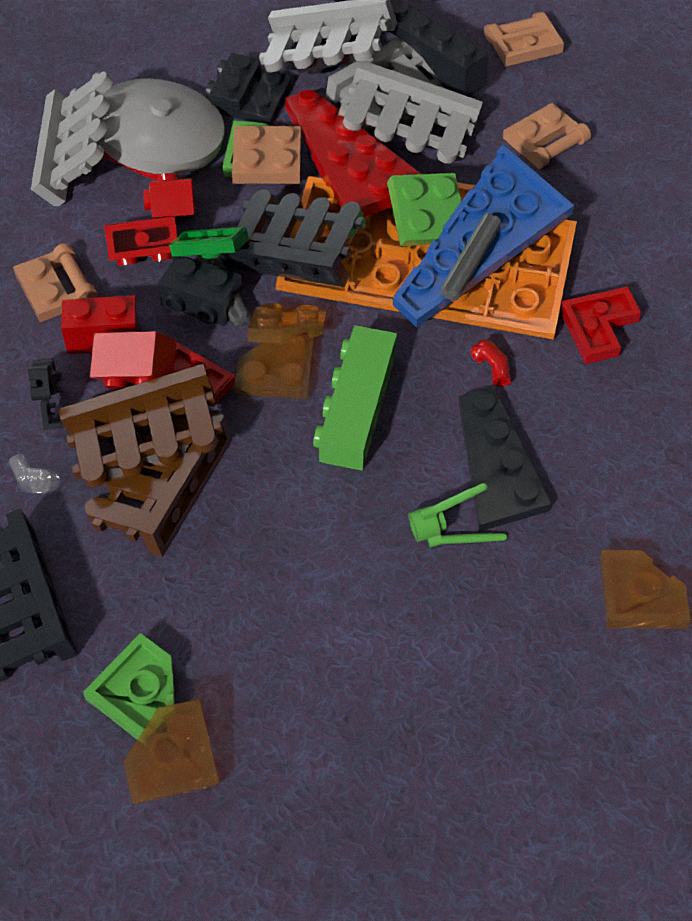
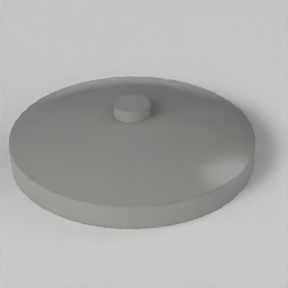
[97,79,224,174]

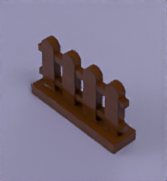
[59,364,223,488]
[84,412,232,557]

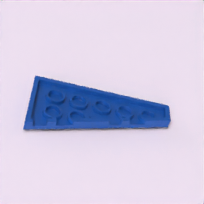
[393,144,574,328]

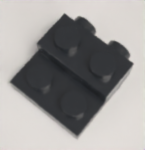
[206,53,292,126]

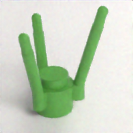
[408,483,507,548]

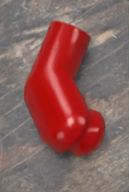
[470,340,511,387]

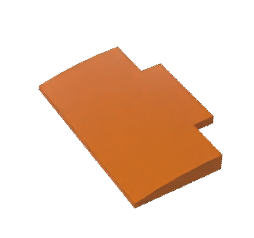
[275,176,577,340]

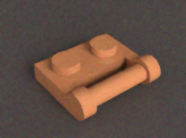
[484,12,564,67]
[503,103,591,169]
[13,243,98,322]

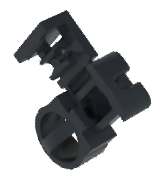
[28,358,64,430]

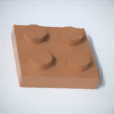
[232,126,301,184]

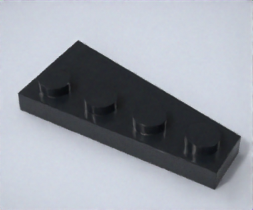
[458,386,552,532]

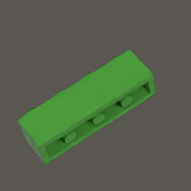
[313,325,397,471]

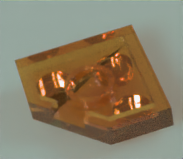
[247,303,327,344]
[234,332,314,399]
[599,550,691,629]
[123,699,219,806]

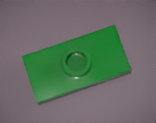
[169,227,249,259]

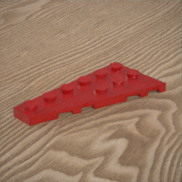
[285,89,421,217]

